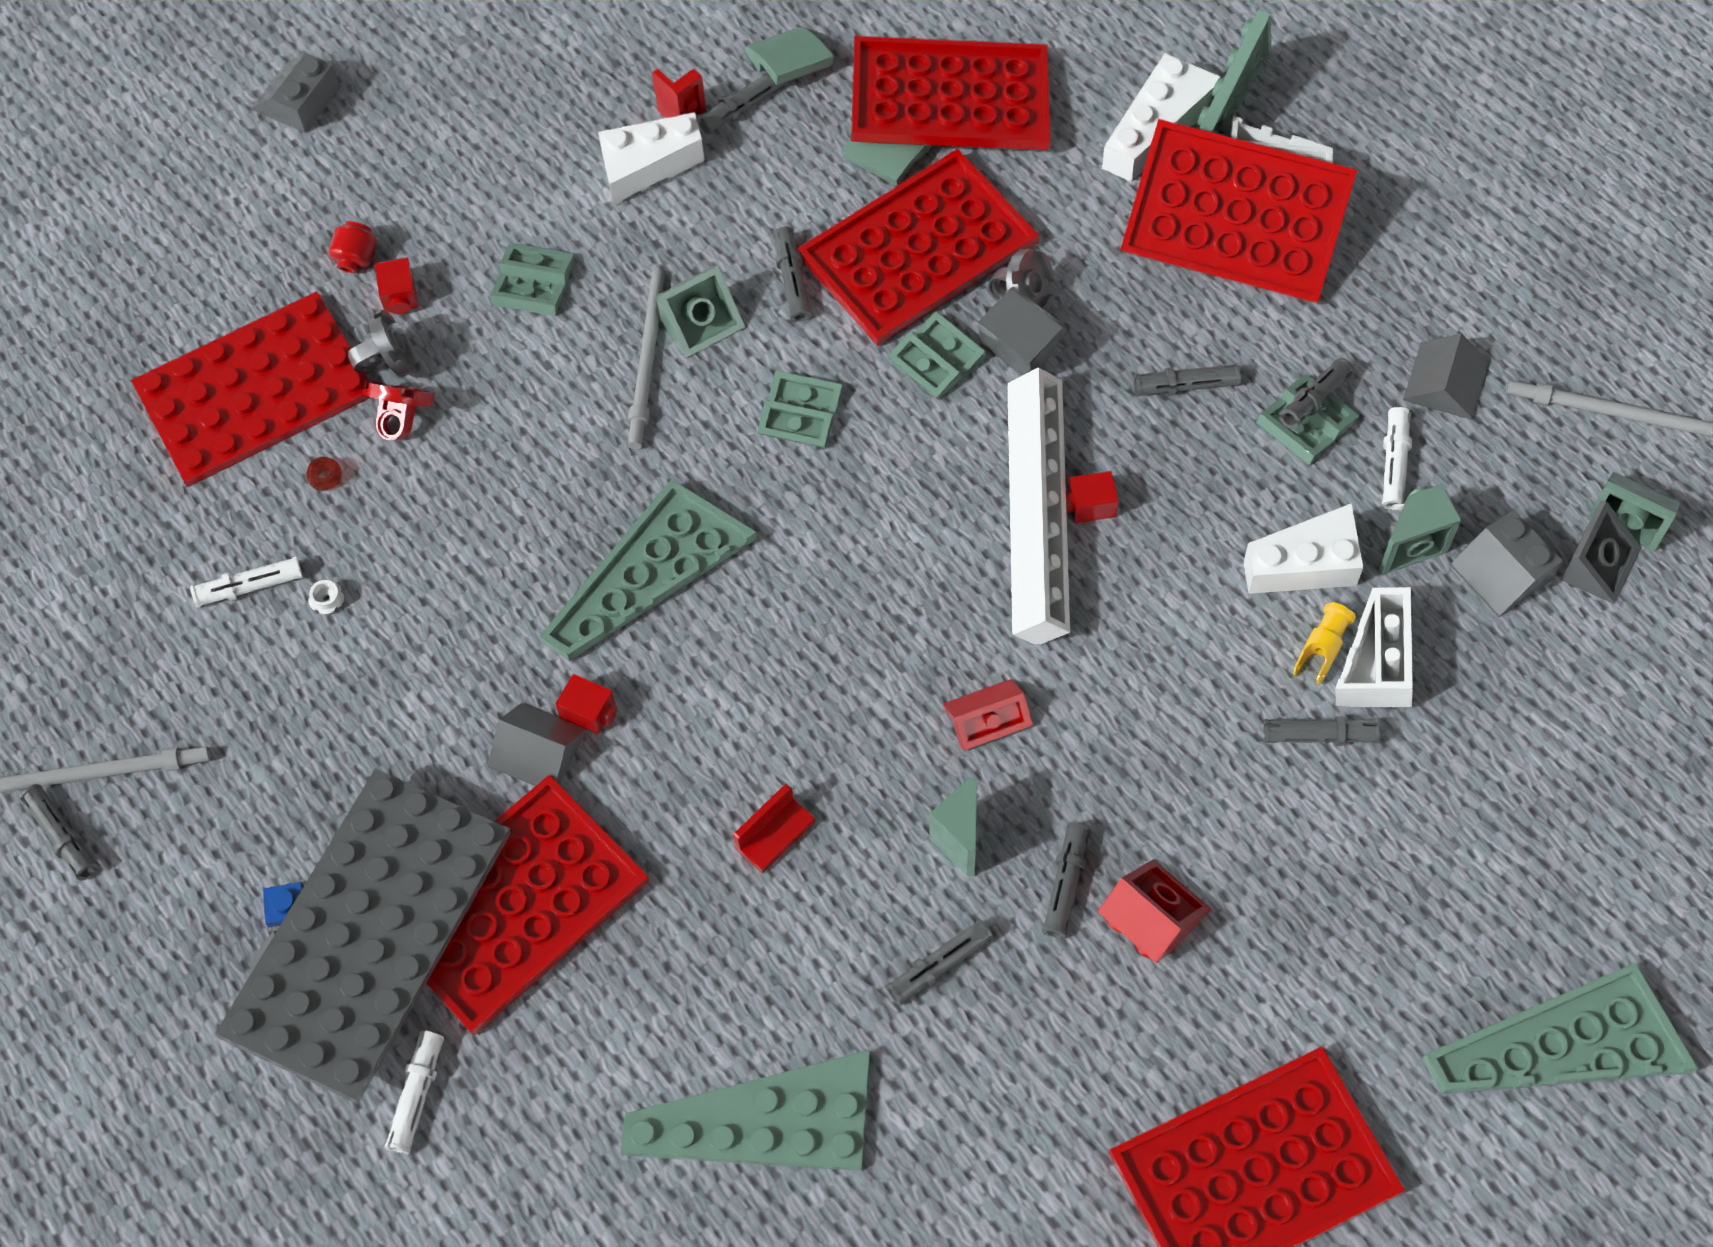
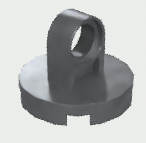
[988,249,1055,312]
[348,310,416,378]

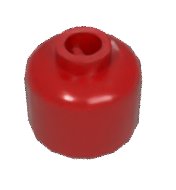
[329,221,377,274]

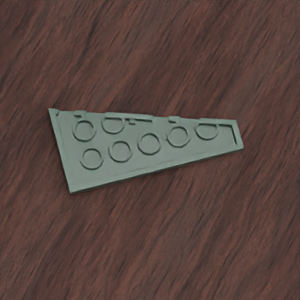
[1197,9,1272,134]
[539,479,758,661]
[1422,963,1698,1094]
[621,1050,870,1171]

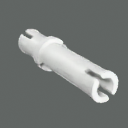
[1382,407,1412,511]
[190,556,303,608]
[385,1031,445,1154]

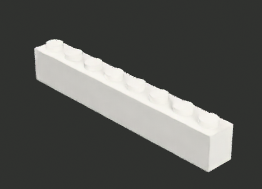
[1008,367,1070,644]

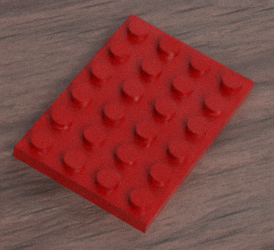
[851,36,1050,150]
[1120,119,1357,304]
[797,148,1039,346]
[131,291,371,487]
[426,775,650,1037]
[1109,1046,1405,1247]

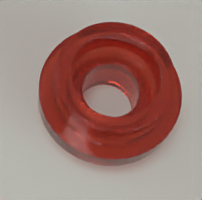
[306,457,342,491]

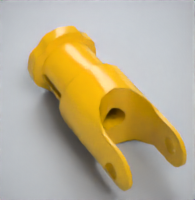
[1294,602,1356,685]

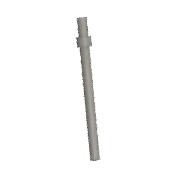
[628,270,665,449]
[1505,380,1713,437]
[0,746,211,793]

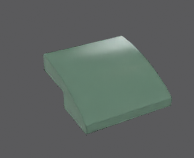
[744,27,834,85]
[841,139,932,186]
[490,243,574,316]
[887,311,988,400]
[757,370,844,448]
[1256,374,1360,465]

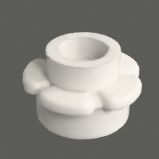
[308,580,344,614]

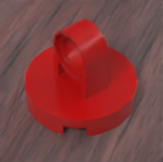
[363,381,435,440]

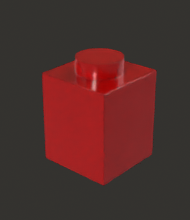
[374,257,419,315]
[1066,471,1119,524]
[555,674,617,735]

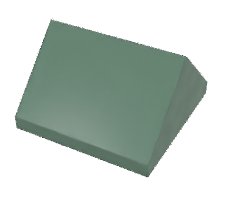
[656,265,745,358]
[930,778,977,876]

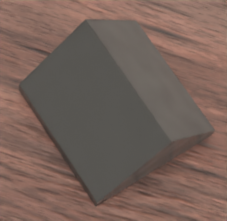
[978,287,1066,376]
[1403,333,1488,420]
[1561,501,1641,604]
[488,703,587,786]

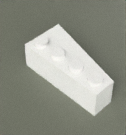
[1102,53,1220,181]

